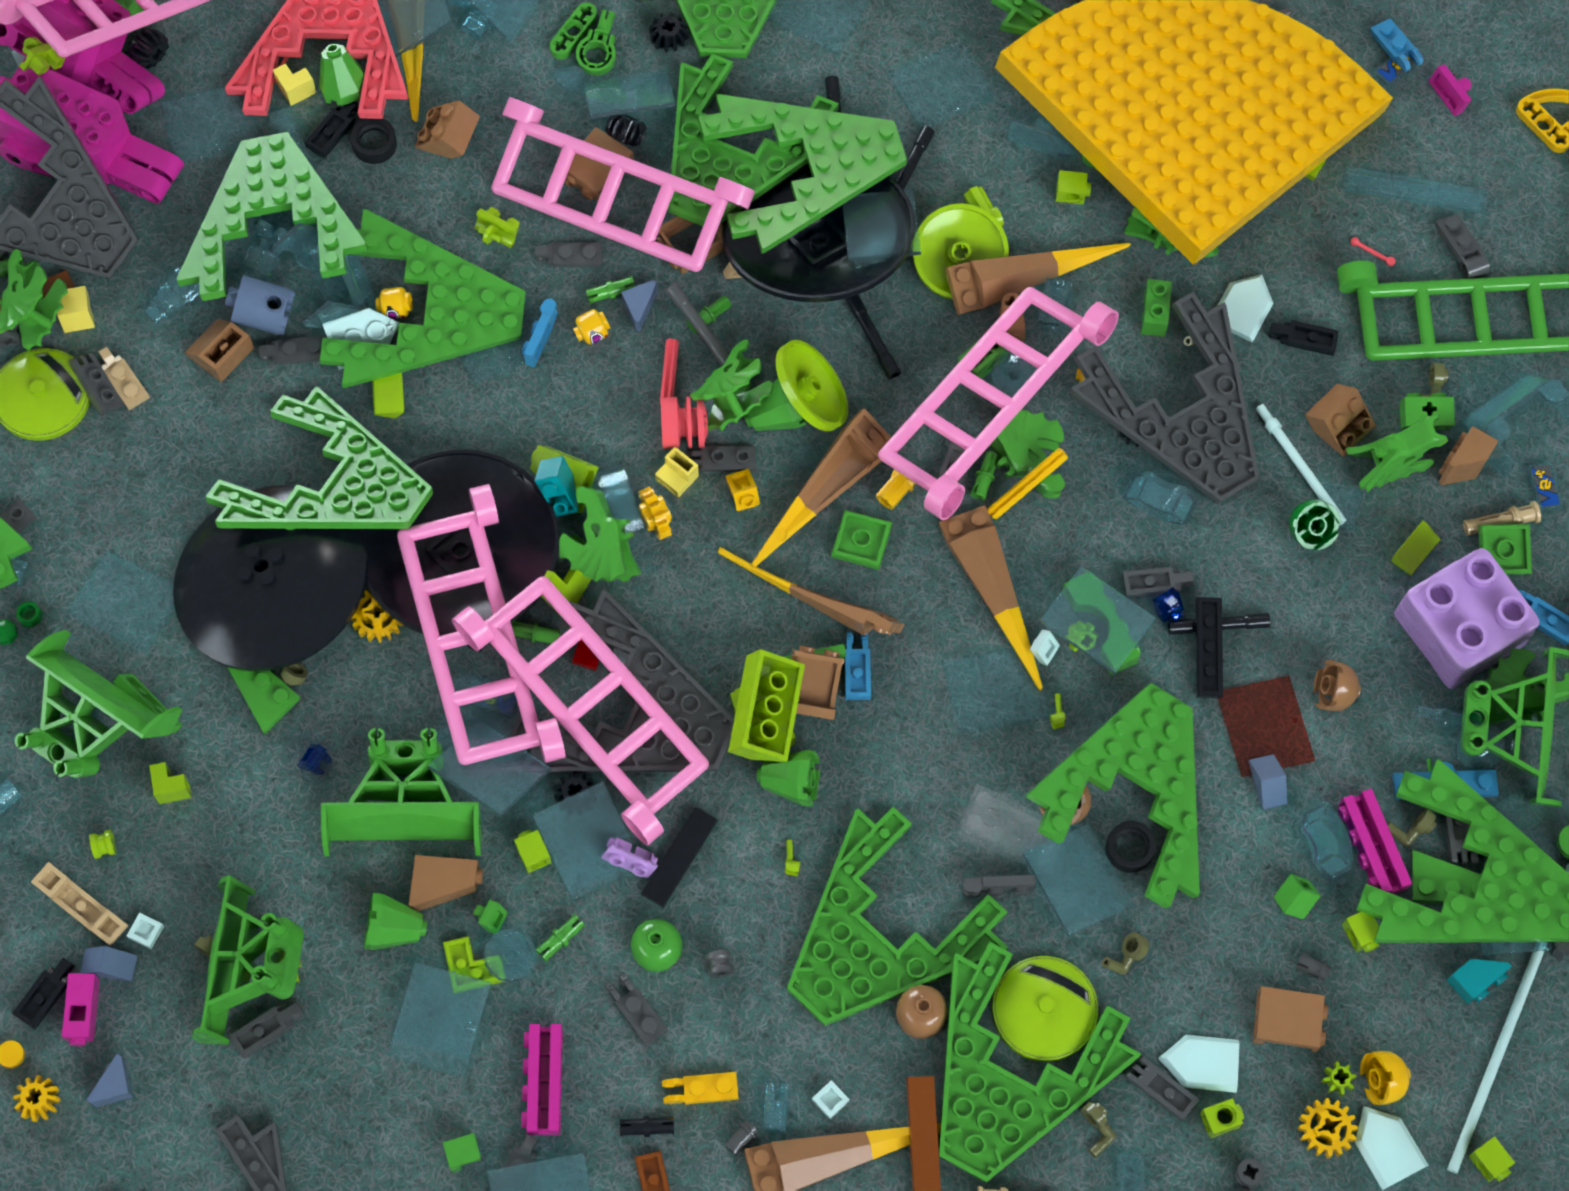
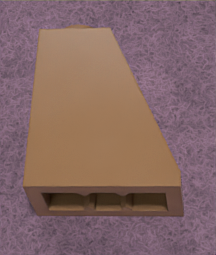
[409,855,484,911]

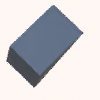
[621,280,658,332]
[1248,754,1287,810]
[80,946,138,982]
[86,1054,133,1107]

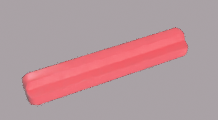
[660,338,679,405]

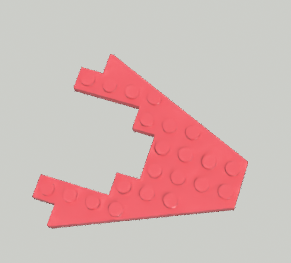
[225,0,408,119]

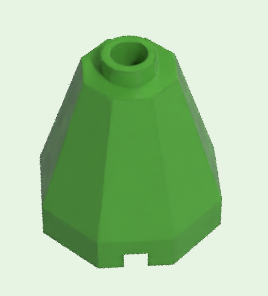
[319,44,365,106]
[744,378,806,431]
[757,750,820,807]
[364,893,427,950]

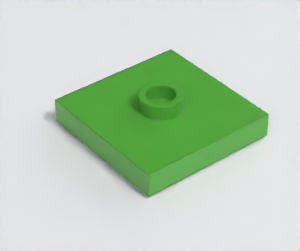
[831,510,893,570]
[1478,524,1532,575]

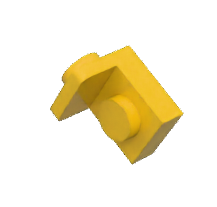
[725,468,760,511]

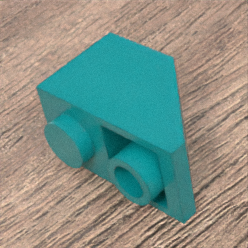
[534,456,579,517]
[1446,959,1512,1004]

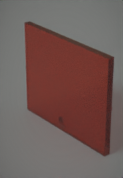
[1218,676,1315,778]

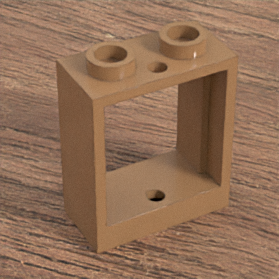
[655,216,725,275]

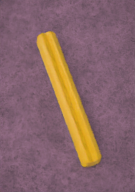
[987,448,1068,519]

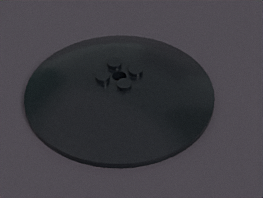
[722,164,915,302]
[360,449,559,636]
[173,485,368,671]

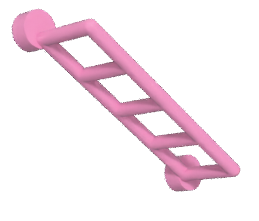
[0,0,212,57]
[491,97,755,272]
[878,287,1119,520]
[397,484,566,765]
[452,576,709,846]

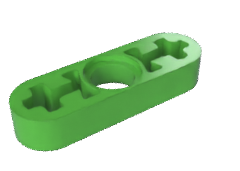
[550,2,597,60]

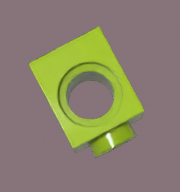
[1055,170,1091,204]
[514,829,552,873]
[1342,912,1380,953]
[1200,1098,1244,1138]
[1469,1136,1515,1182]

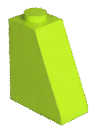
[530,445,599,513]

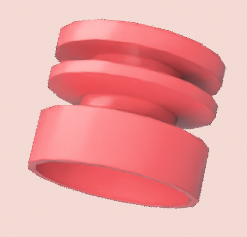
[661,396,708,449]

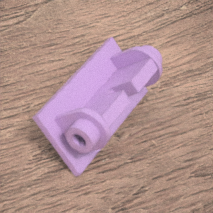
[601,837,658,878]

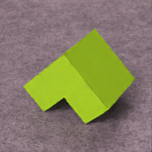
[149,762,192,804]

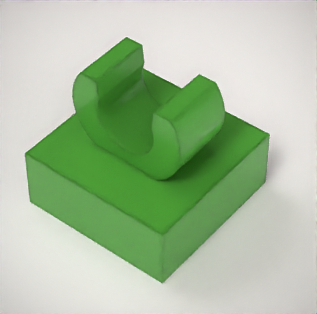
[473,900,508,936]

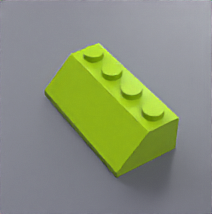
[728,649,805,762]

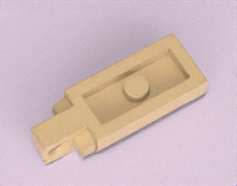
[98,347,150,410]

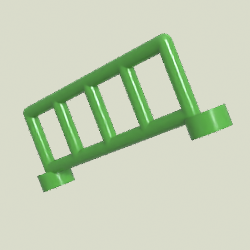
[1337,261,1569,361]

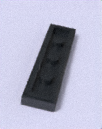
[1195,597,1223,699]
[641,807,718,908]

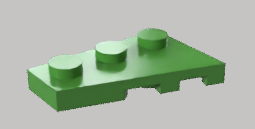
[227,667,301,735]
[1412,850,1481,904]

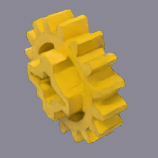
[638,486,672,540]
[351,590,404,643]
[1297,1098,1358,1158]

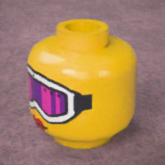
[375,287,413,319]
[573,309,611,345]

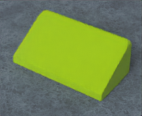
[372,373,404,418]
[1391,520,1441,576]

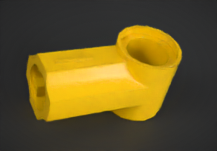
[876,469,916,510]

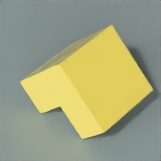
[273,63,316,106]
[57,286,95,333]
[655,447,699,498]

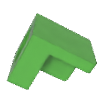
[1274,874,1321,919]
[443,1133,481,1172]

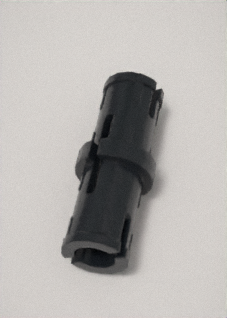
[620,1116,674,1137]

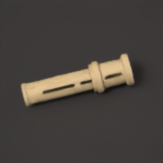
[1463,501,1541,536]

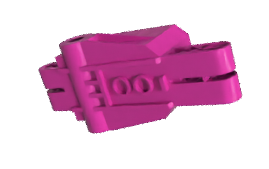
[0,0,165,114]
[0,58,184,204]

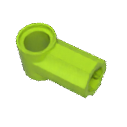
[963,186,1004,227]

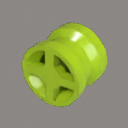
[89,829,117,859]

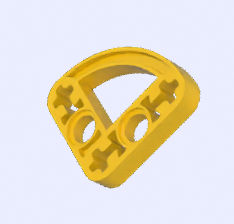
[1516,89,1569,153]

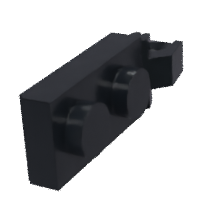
[304,102,358,159]
[1268,320,1339,356]
[12,958,75,1030]

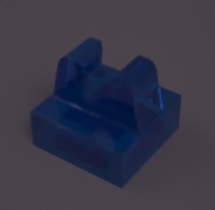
[1153,587,1184,623]
[297,744,332,775]

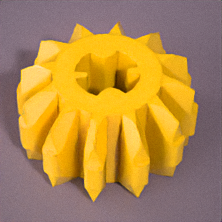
[13,1075,61,1122]

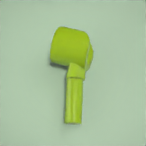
[1049,693,1066,729]
[785,840,801,876]

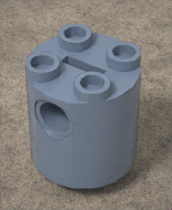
[225,275,295,335]

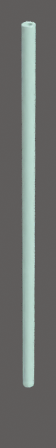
[1447,863,1569,1174]

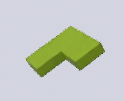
[540,569,591,617]
[443,936,506,994]

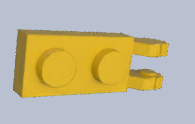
[662,1072,739,1105]

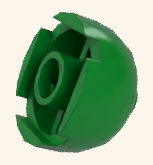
[1289,499,1341,550]

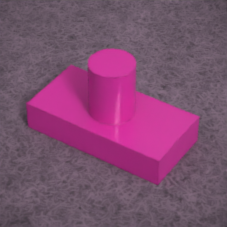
[1428,64,1472,116]

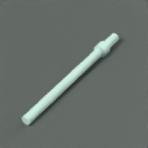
[1255,404,1347,526]

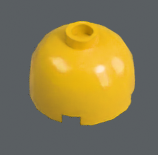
[1359,1051,1411,1105]

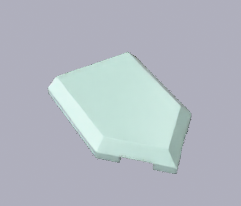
[1217,274,1273,342]
[322,308,400,370]
[1158,1035,1239,1093]
[1354,1106,1429,1191]

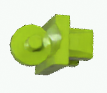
[19,37,66,76]
[474,207,520,248]

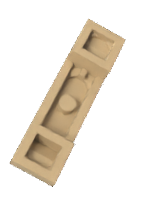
[31,862,128,946]

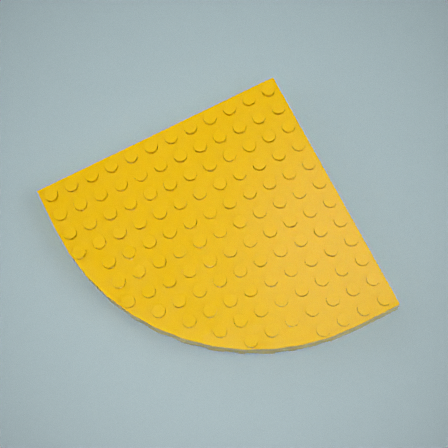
[995,0,1393,265]

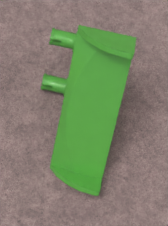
[15,630,182,778]
[1460,647,1569,807]
[321,728,483,857]
[191,876,304,1045]

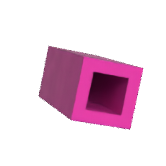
[62,973,100,1047]

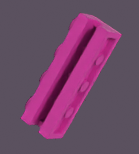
[1337,788,1412,894]
[522,1024,563,1135]

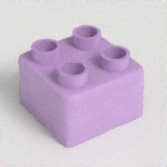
[1394,548,1539,689]

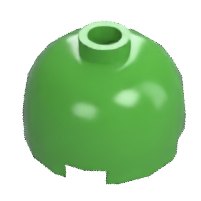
[630,918,683,972]

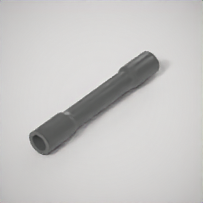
[665,282,730,367]

